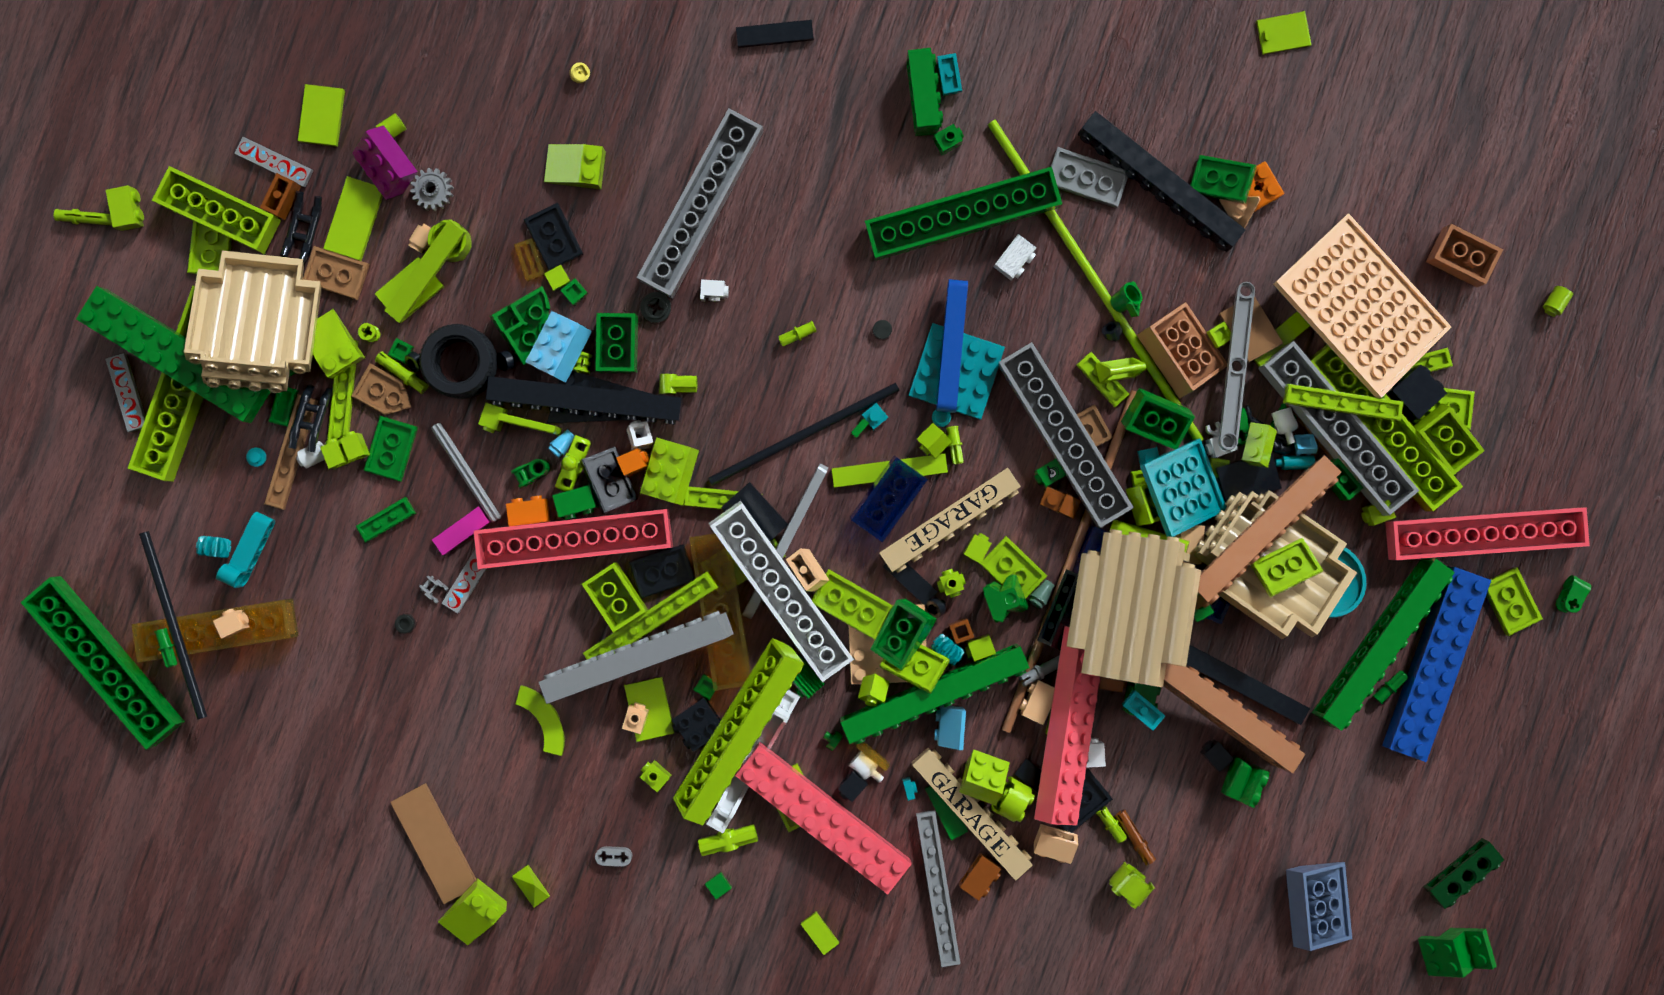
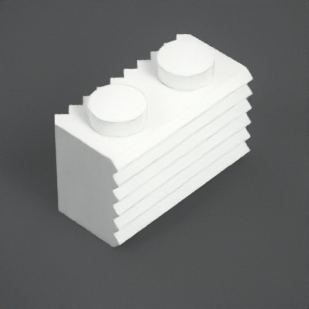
[993,234,1036,281]

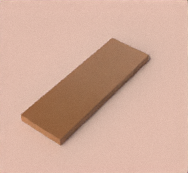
[390,783,476,904]

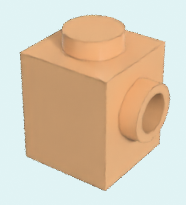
[213,608,249,639]
[622,702,649,734]

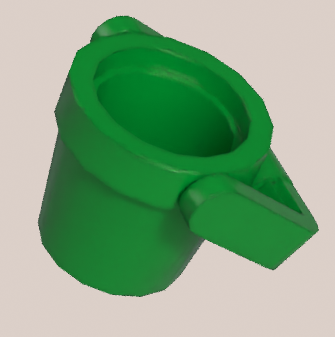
[1110,281,1142,317]

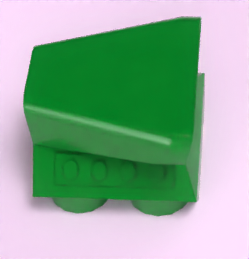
[983,574,1028,623]
[1221,756,1270,808]

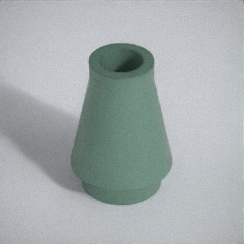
[1029,580,1055,609]

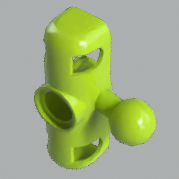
[555,435,591,492]

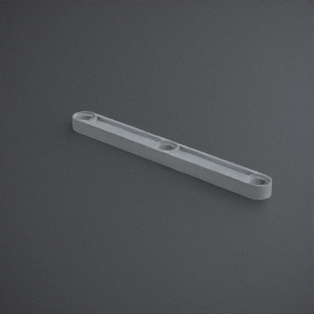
[1218,282,1255,451]
[742,463,829,619]

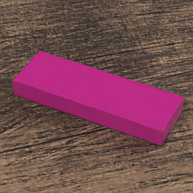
[432,506,491,555]

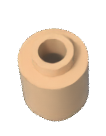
[408,224,431,253]

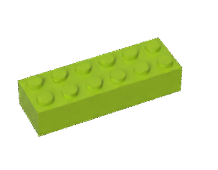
[152,166,281,254]

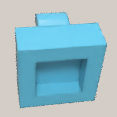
[1294,434,1318,456]

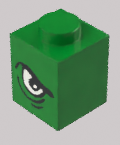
[1034,459,1066,487]

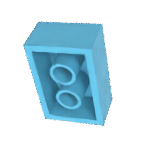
[526,311,592,383]

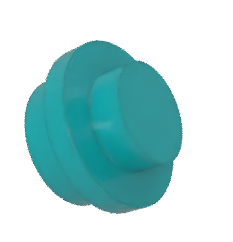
[932,410,951,427]
[246,448,266,467]

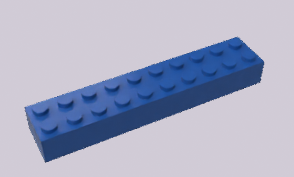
[1382,566,1491,762]

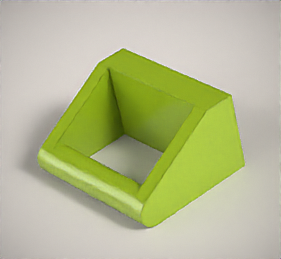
[1095,357,1146,383]

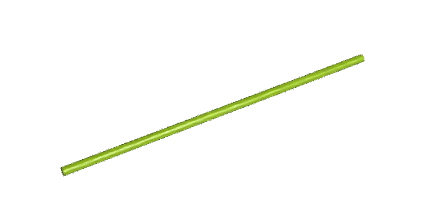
[988,119,1204,441]

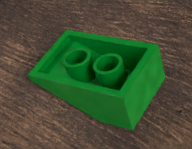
[870,599,937,670]

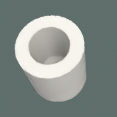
[296,441,325,468]

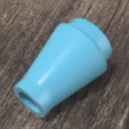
[548,429,575,458]

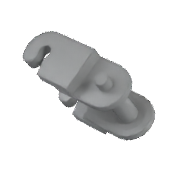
[419,576,449,603]

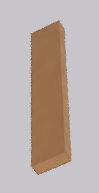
[264,394,318,510]

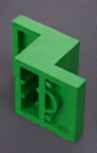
[1418,928,1497,978]

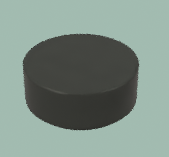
[873,320,892,340]
[395,614,416,634]

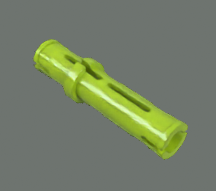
[53,209,112,225]
[375,351,429,394]

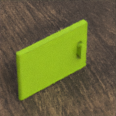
[1256,11,1311,55]

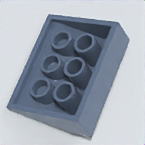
[1286,862,1352,951]

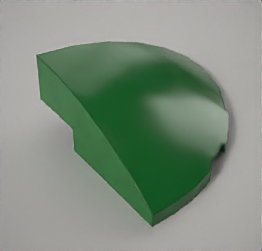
[489,286,550,365]

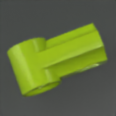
[659,374,697,394]

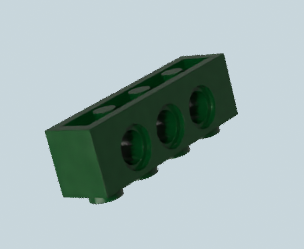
[1423,838,1504,909]

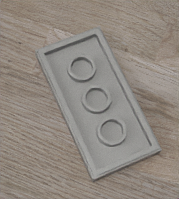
[1051,147,1128,208]

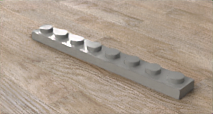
[916,810,960,967]

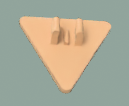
[1219,196,1260,228]

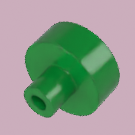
[823,731,843,751]

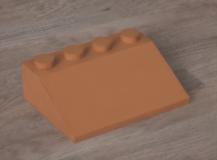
[1137,302,1227,399]

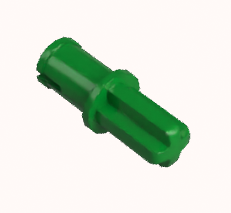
[154,628,177,668]
[1373,670,1408,704]

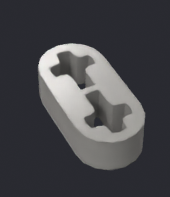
[595,846,633,866]

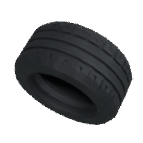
[419,324,498,399]

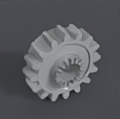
[410,168,454,211]

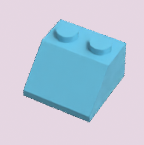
[934,705,966,750]

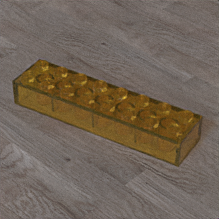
[689,533,751,691]
[131,598,298,663]

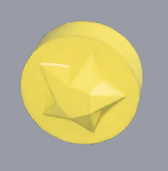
[570,63,590,83]

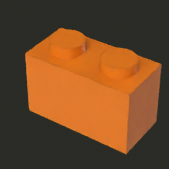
[616,448,650,477]
[506,495,550,527]

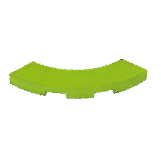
[516,685,565,756]

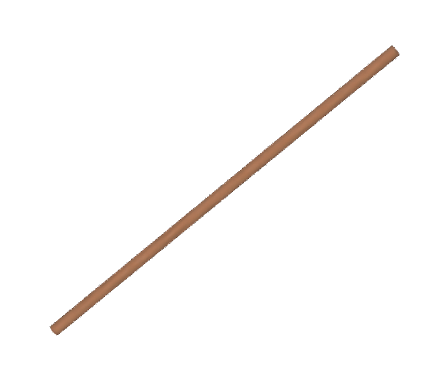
[1001,390,1136,733]

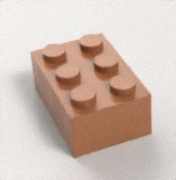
[1426,224,1503,287]

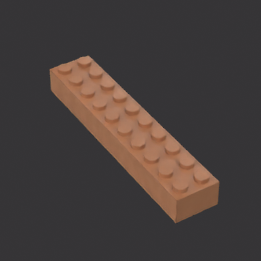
[1195,455,1341,610]
[1163,664,1305,774]

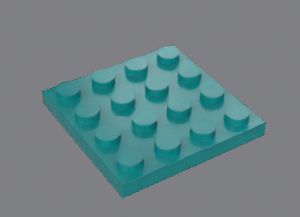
[908,323,1005,420]
[1140,438,1226,537]

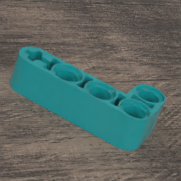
[216,512,275,588]

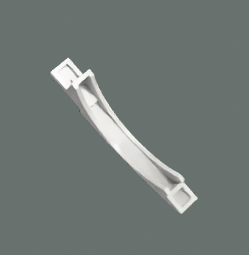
[707,690,800,833]

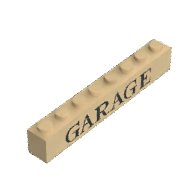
[880,468,1021,573]
[911,748,1033,881]

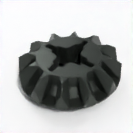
[641,292,671,323]

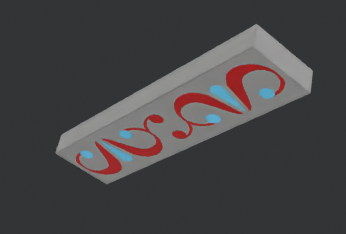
[234,137,313,187]
[106,353,146,432]
[442,549,487,613]

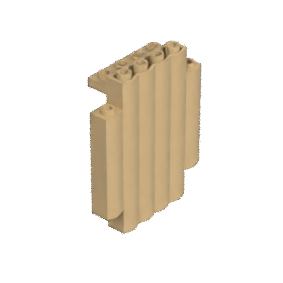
[184,251,321,393]
[1194,490,1357,639]
[1067,529,1201,687]

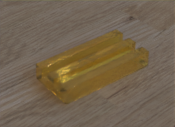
[514,238,545,281]
[856,742,890,771]

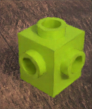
[937,569,966,598]

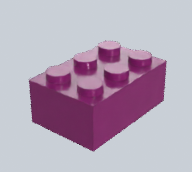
[352,125,418,200]

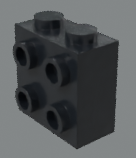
[1387,365,1447,420]
[672,697,721,752]

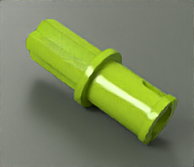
[778,321,817,346]
[946,426,963,465]
[1096,806,1127,843]

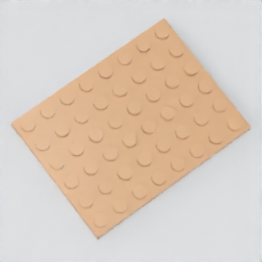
[1273,213,1451,398]

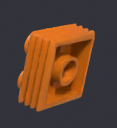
[1248,161,1284,212]

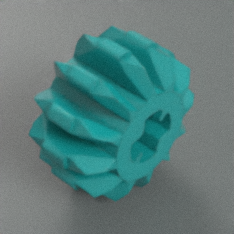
[196,536,231,558]
[931,634,964,665]

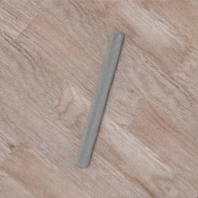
[431,423,501,522]

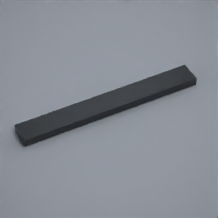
[1186,645,1310,725]

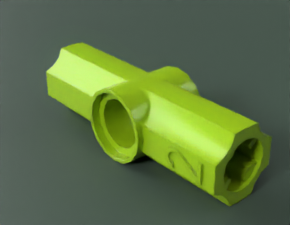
[698,824,758,856]

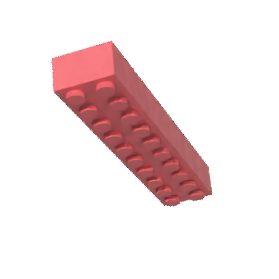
[1385,507,1590,560]
[474,509,673,569]
[1034,626,1100,825]
[735,741,912,894]

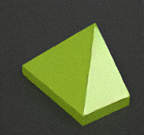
[512,865,550,907]

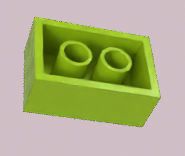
[1413,404,1485,475]
[640,437,699,505]
[582,562,648,633]

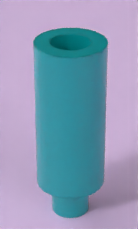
[1274,455,1315,470]

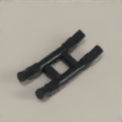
[279,191,322,263]
[288,384,332,452]

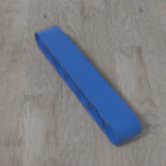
[936,279,968,413]

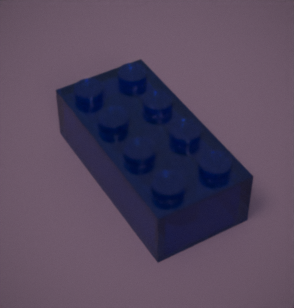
[850,455,928,542]

